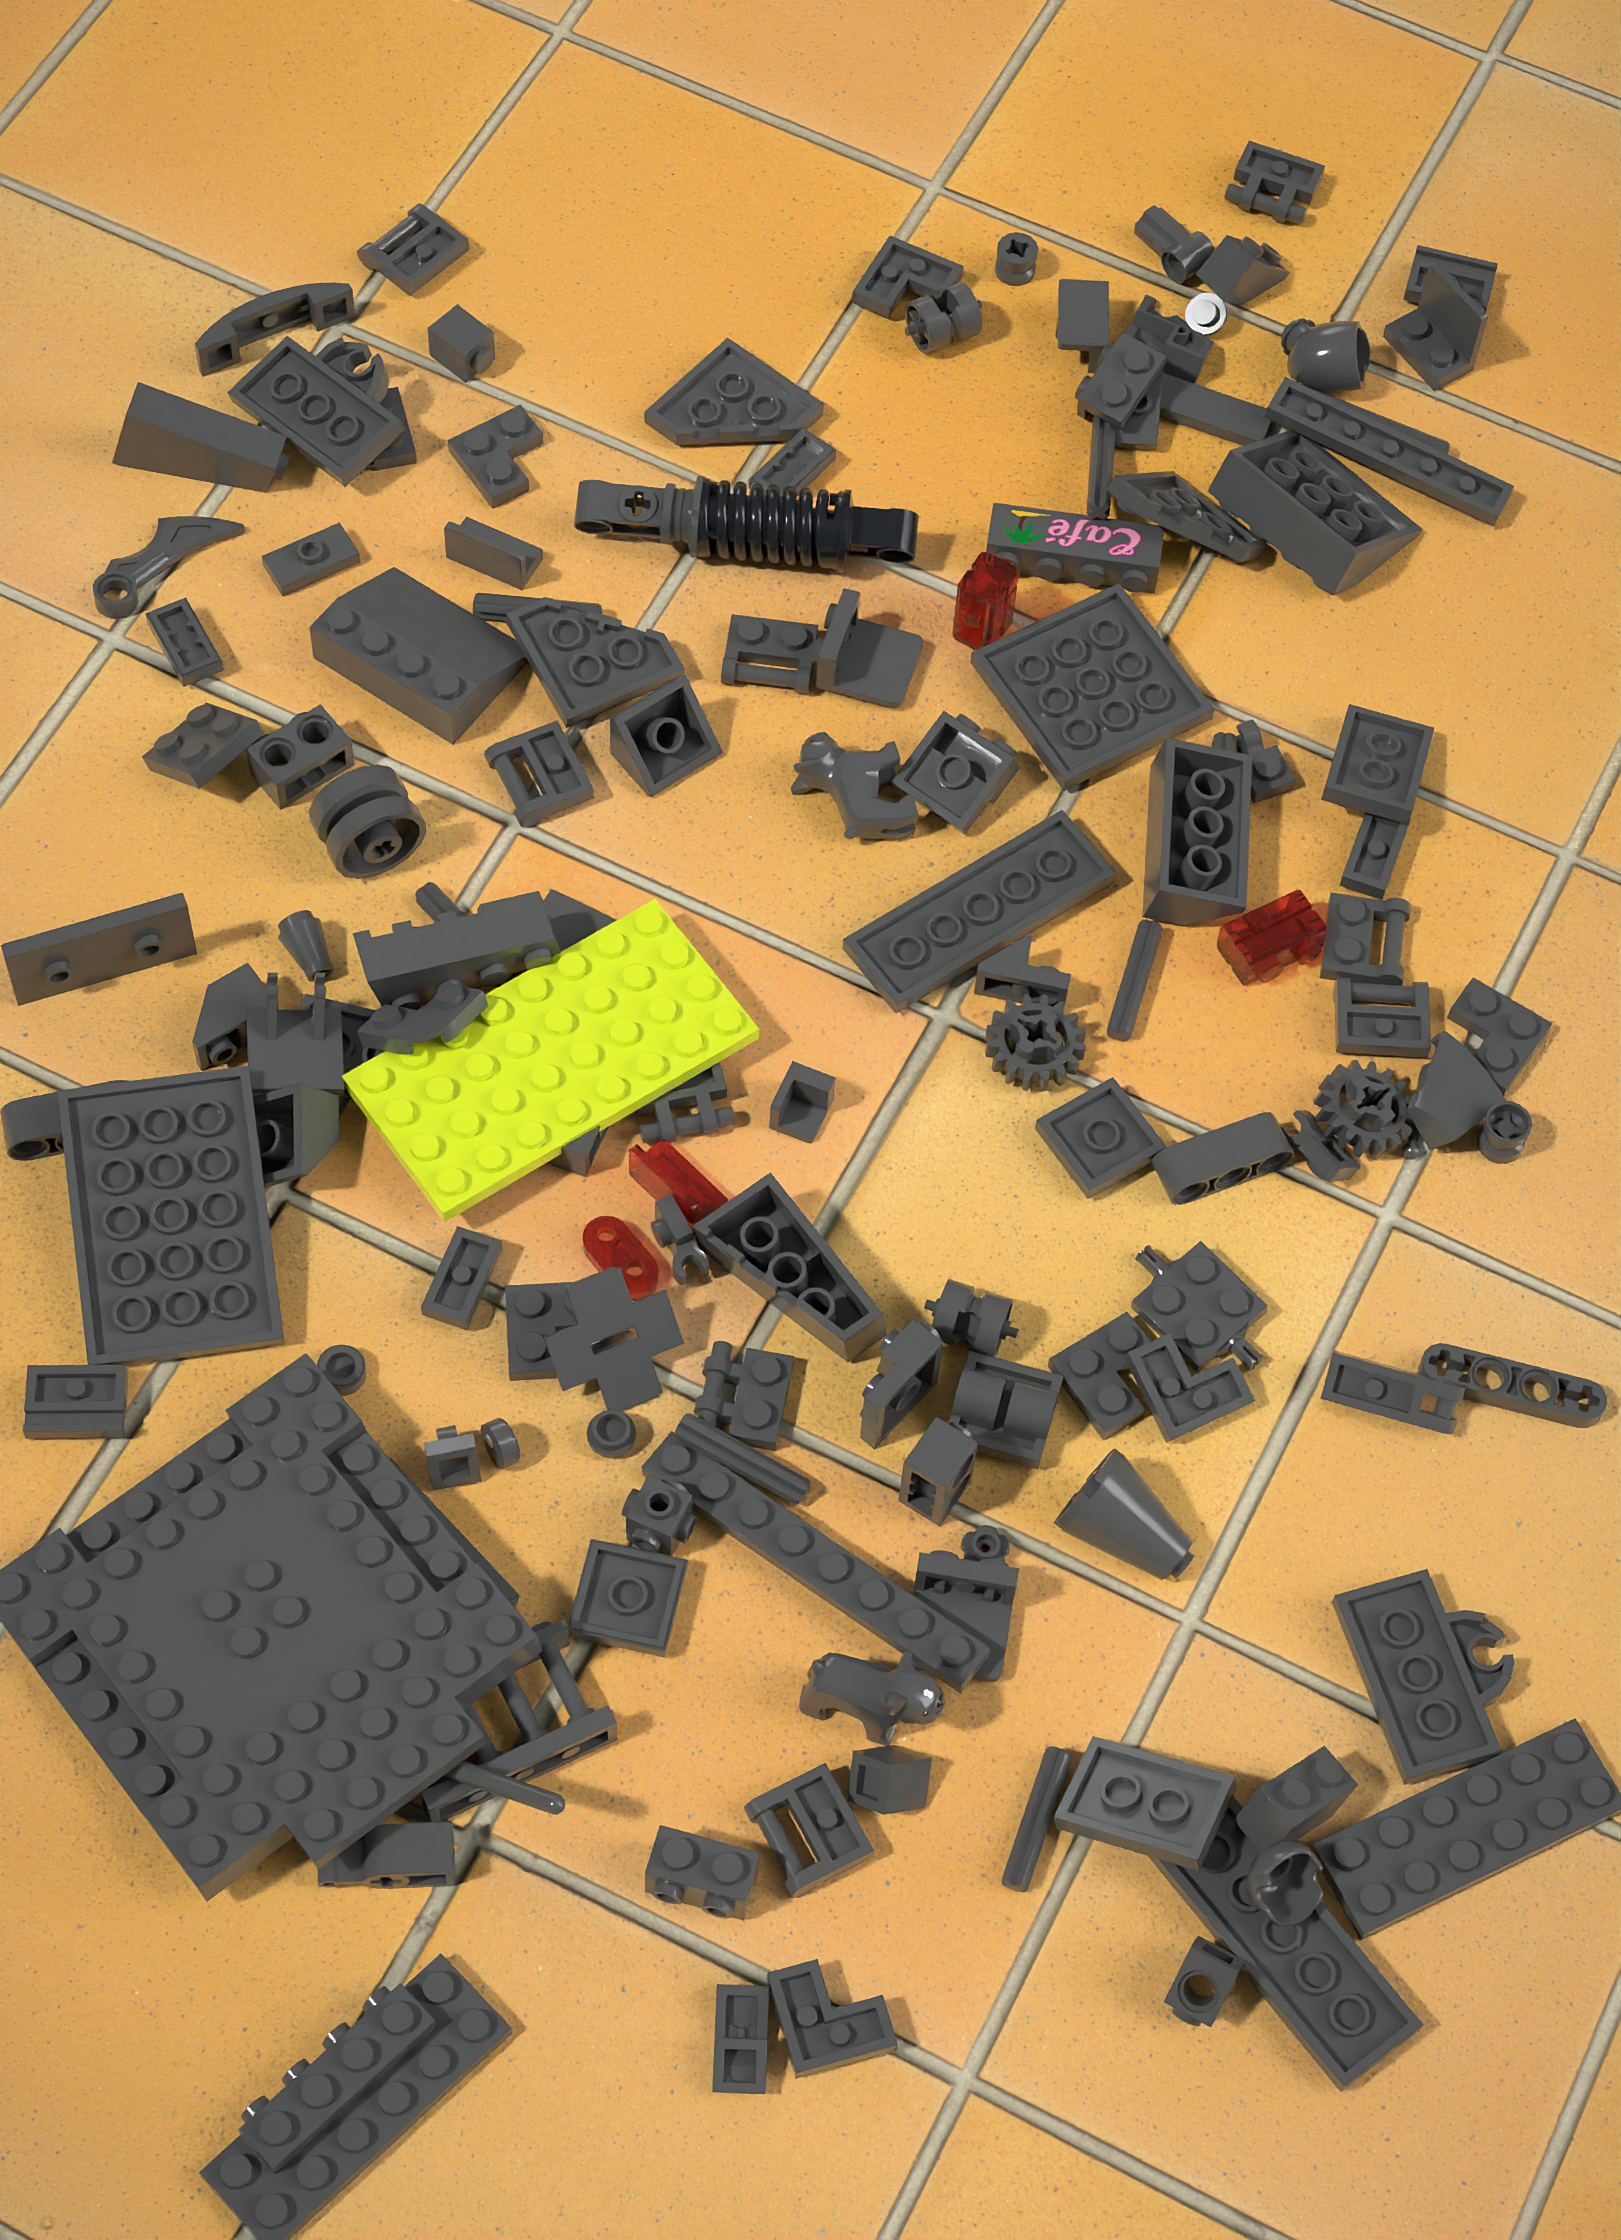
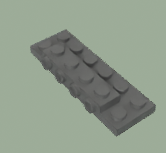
[199,1953,512,2240]

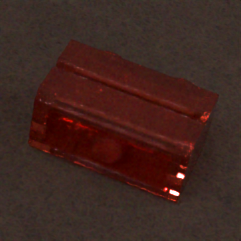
[952,552,1019,651]
[1216,889,1327,986]

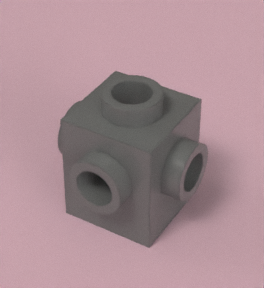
[622,1476,697,1556]

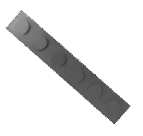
[1265,377,1514,526]

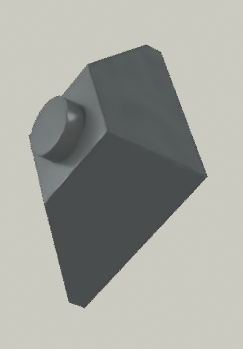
[253,1083,339,1188]

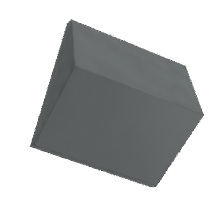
[610,674,723,797]

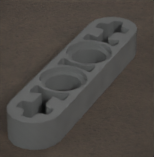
[1418,1343,1607,1428]

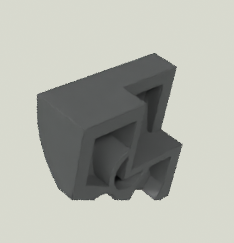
[1126,295,1214,384]
[1407,1031,1506,1150]

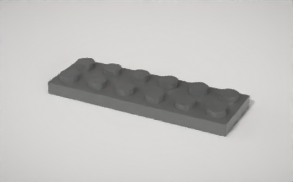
[842,810,1117,1013]
[1310,1718,1621,1940]
[1148,1796,1423,2092]

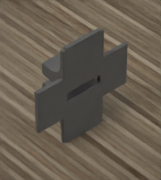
[544,1266,684,1412]

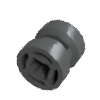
[1477,1101,1532,1164]

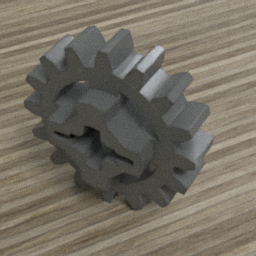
[985,994,1086,1092]
[1314,1060,1413,1159]

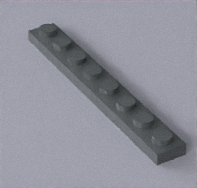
[641,1431,990,1694]

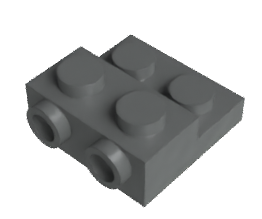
[891,711,1020,835]
[860,1319,943,1449]

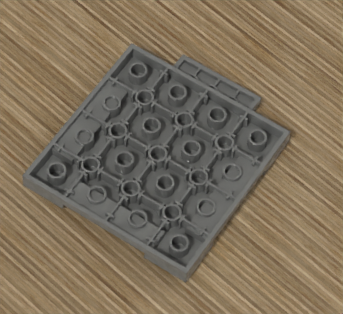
[0,1353,543,1902]

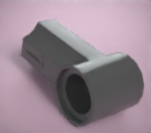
[1134,205,1215,284]

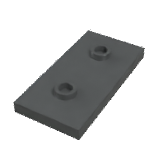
[1,893,197,1006]

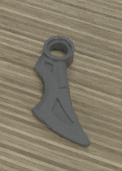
[93,516,245,619]

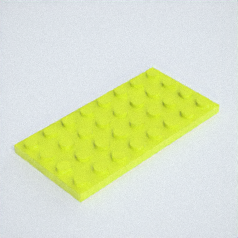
[342,899,760,1222]

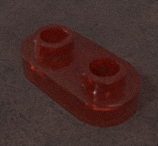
[582,1216,659,1301]

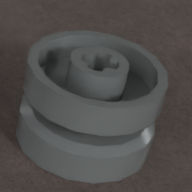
[309,765,426,879]

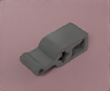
[318,1821,455,1889]

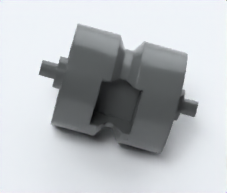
[905,282,982,354]
[924,1279,1019,1357]

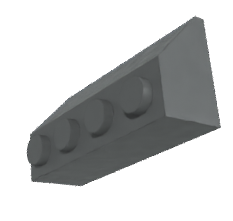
[1142,738,1252,926]

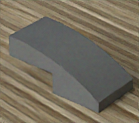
[712,1984,769,2094]

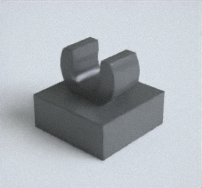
[424,1425,481,1491]

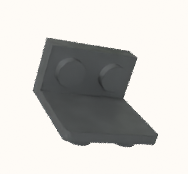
[1383,262,1488,391]

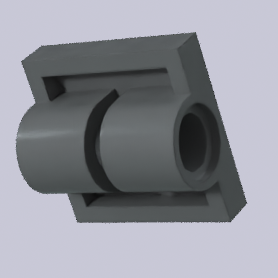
[949,1351,1063,1469]

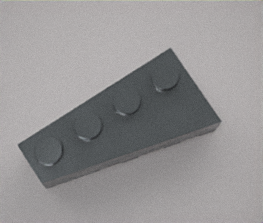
[353,891,561,1010]
[692,1172,887,1362]

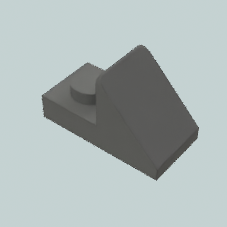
[974,935,1071,1013]

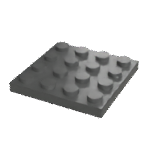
[970,583,1214,791]

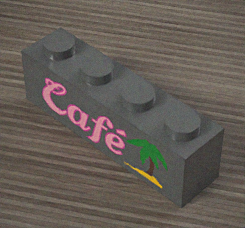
[984,502,1165,594]

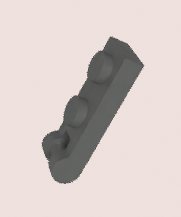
[1320,1350,1466,1434]

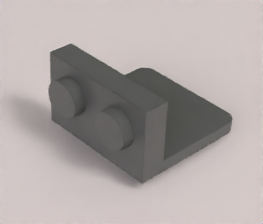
[811,588,923,708]
[912,1550,1019,1682]

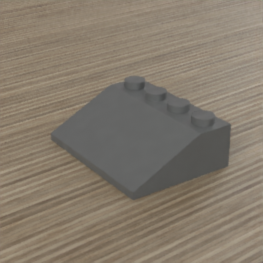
[1208,430,1422,595]
[309,567,528,745]

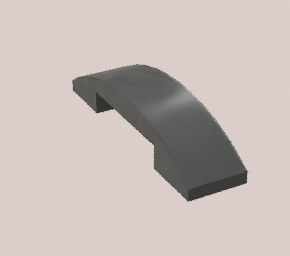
[195,282,355,377]

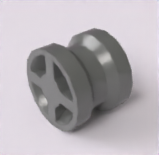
[995,232,1038,286]

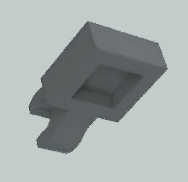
[1236,719,1296,803]
[1281,1110,1361,1182]
[650,1194,709,1286]

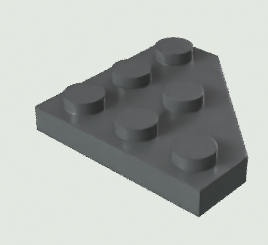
[644,337,824,445]
[1106,471,1268,563]
[506,597,685,728]

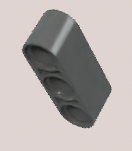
[0,1080,127,1161]
[1152,1112,1294,1205]

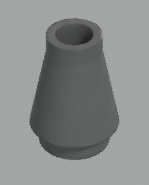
[278,910,334,982]

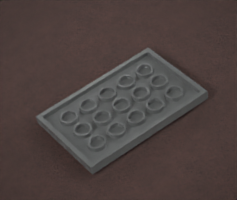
[57,1066,285,1366]

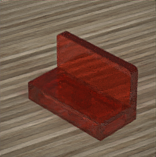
[629,1139,728,1236]

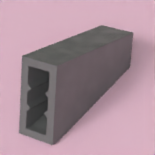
[112,382,289,493]

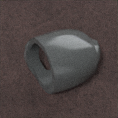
[1287,321,1371,393]

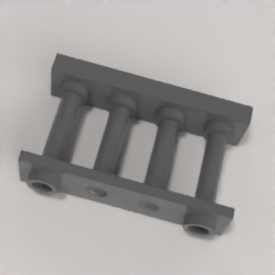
[421,1619,617,1822]

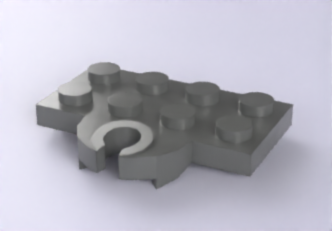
[227,336,405,487]
[1332,1569,1514,1785]

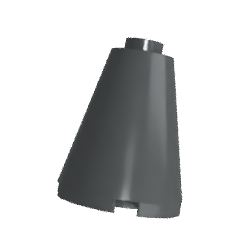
[1054,1449,1194,1580]

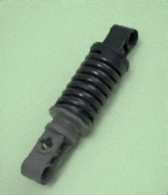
[574,476,919,572]

